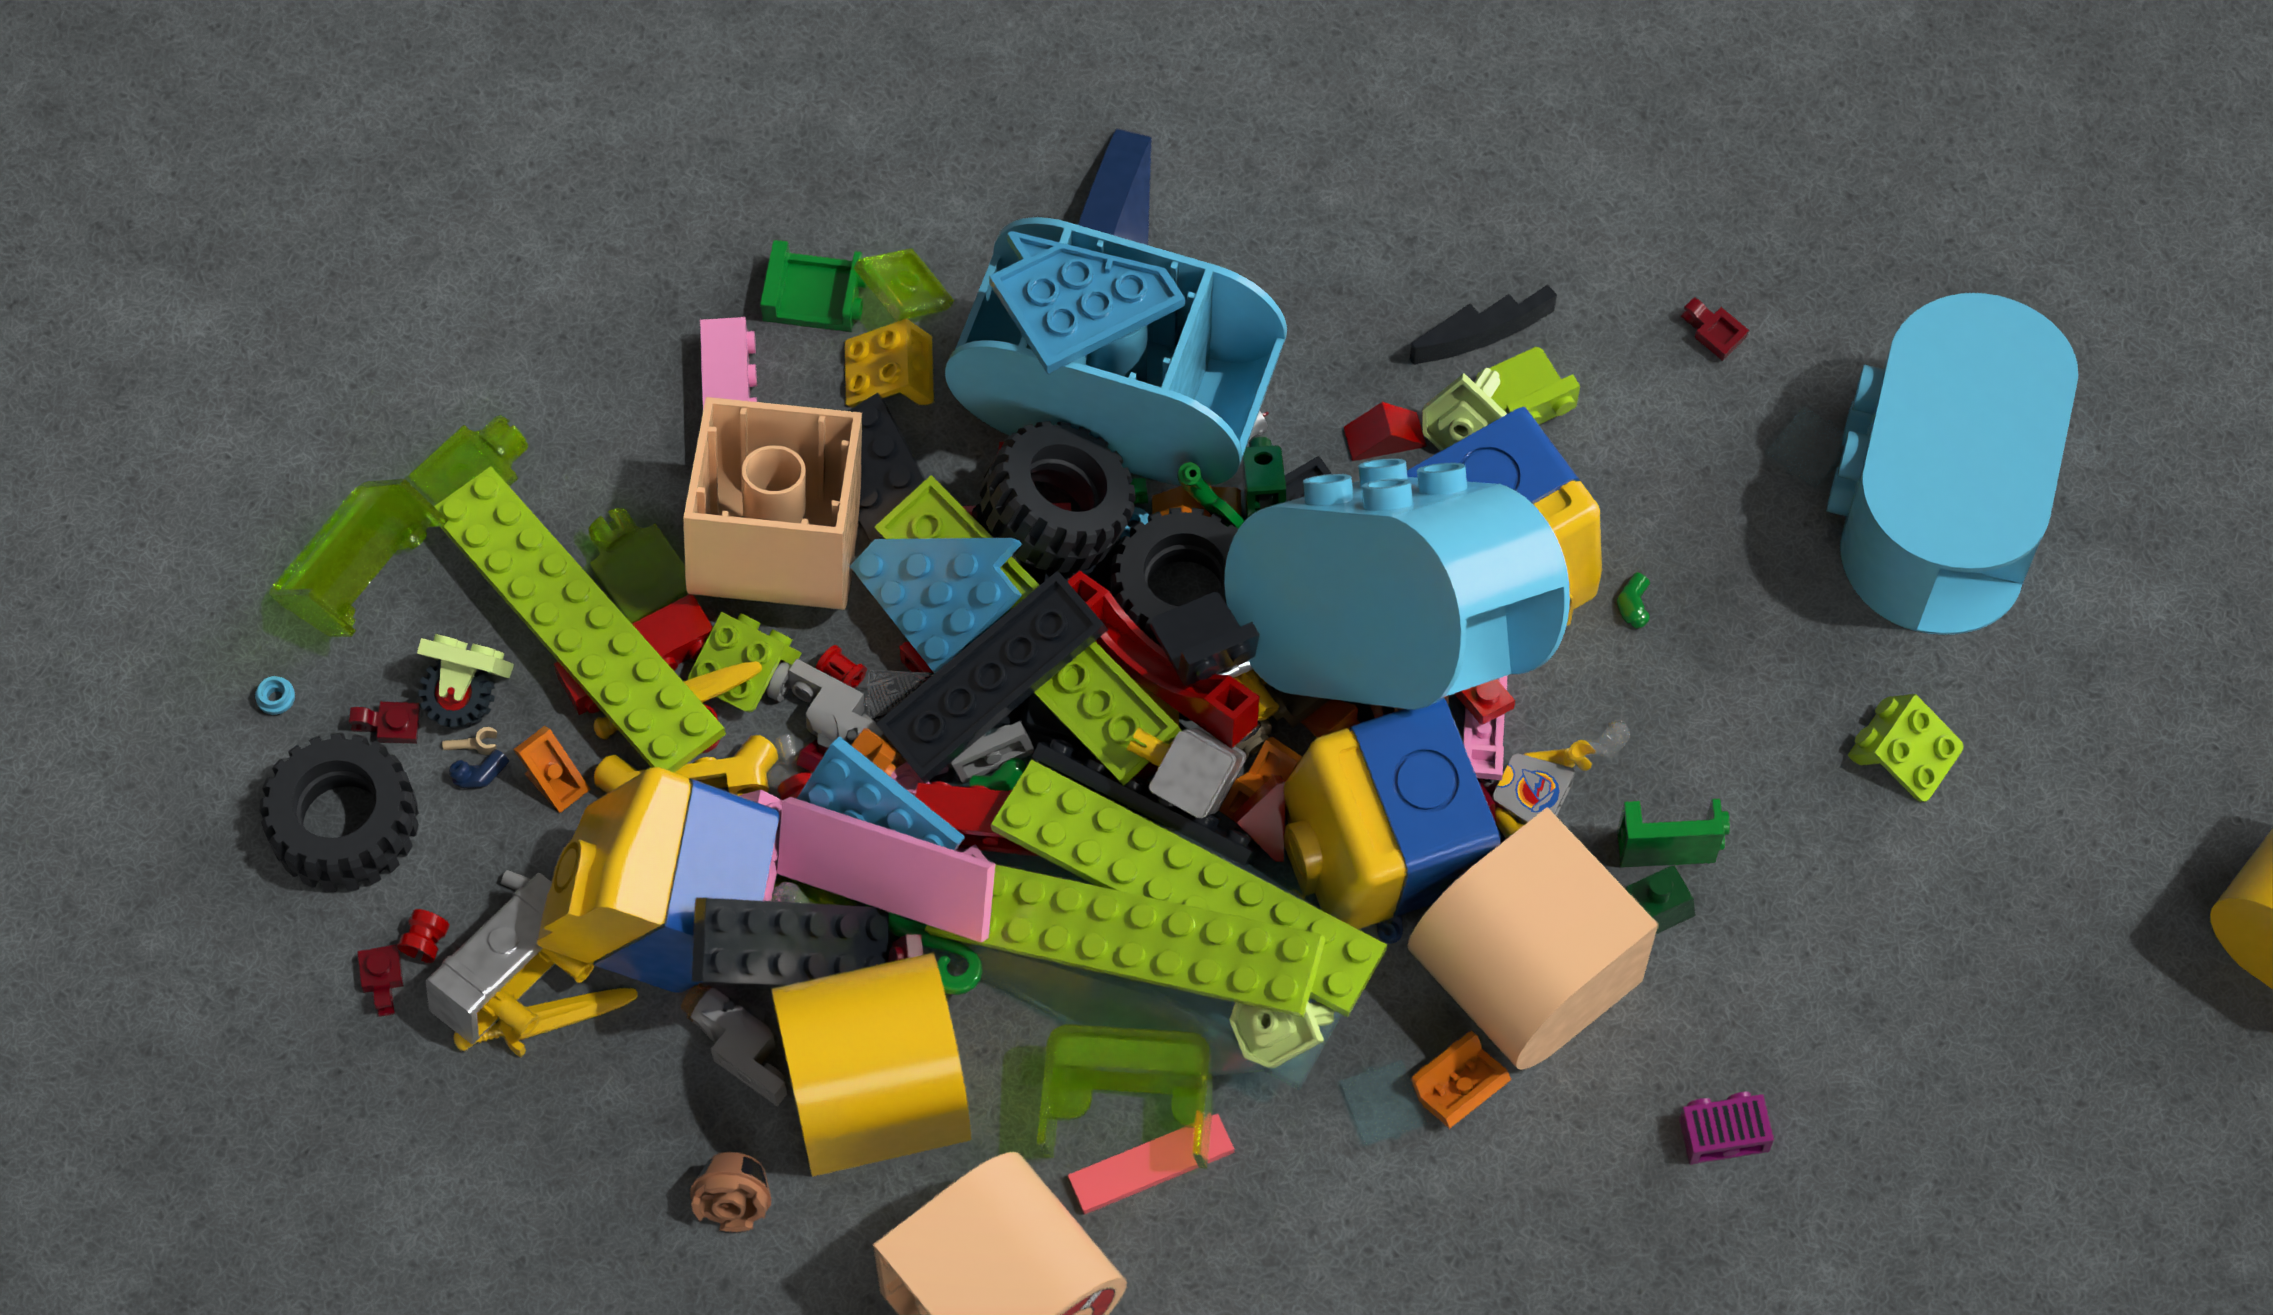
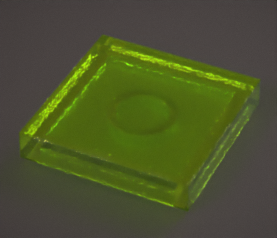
[854,248,954,321]

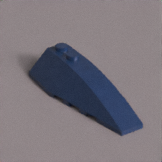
[1078,129,1151,245]

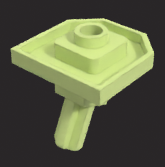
[1422,368,1507,451]
[1230,1002,1335,1068]

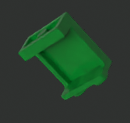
[760,240,869,332]
[1617,798,1730,868]

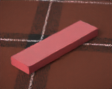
[1068,1113,1234,1215]

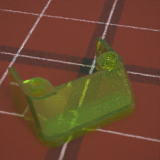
[269,478,448,637]
[1037,1024,1213,1169]

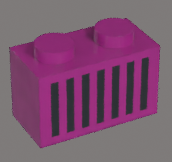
[1679,1092,1774,1165]

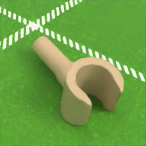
[442,727,497,755]

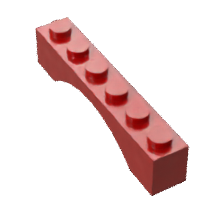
[1067,571,1260,749]

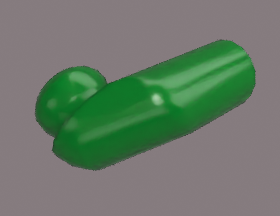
[1617,572,1650,629]
[970,757,1026,791]

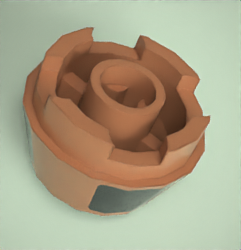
[690,1152,771,1232]

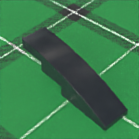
[1409,284,1557,365]

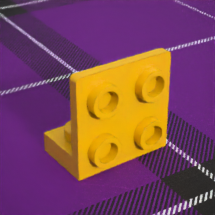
[845,318,934,408]

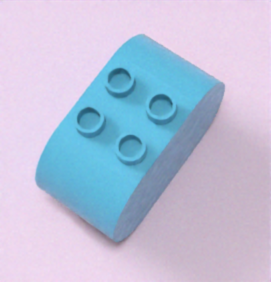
[945,217,1287,486]
[1826,293,2078,635]
[1225,459,1570,709]

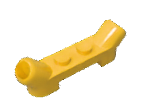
[594,735,778,796]

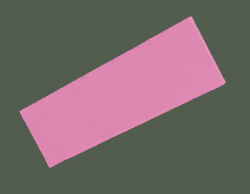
[777,797,995,943]

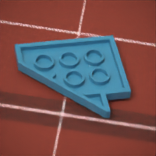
[989,231,1185,374]
[850,538,1022,674]
[797,736,965,851]

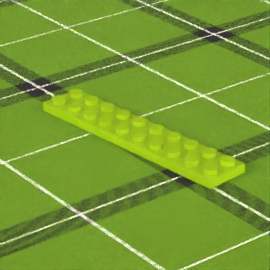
[429,466,726,773]
[875,475,1182,786]
[991,760,1387,1017]
[925,864,1326,1017]

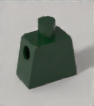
[1243,437,1286,520]
[1625,866,1695,935]

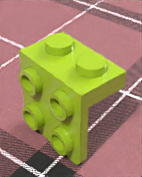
[1477,347,1580,425]
[688,612,802,713]
[1847,694,1963,802]

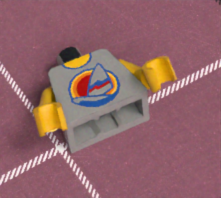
[1479,740,1596,839]

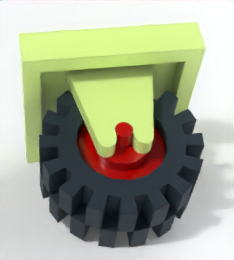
[417,634,514,729]

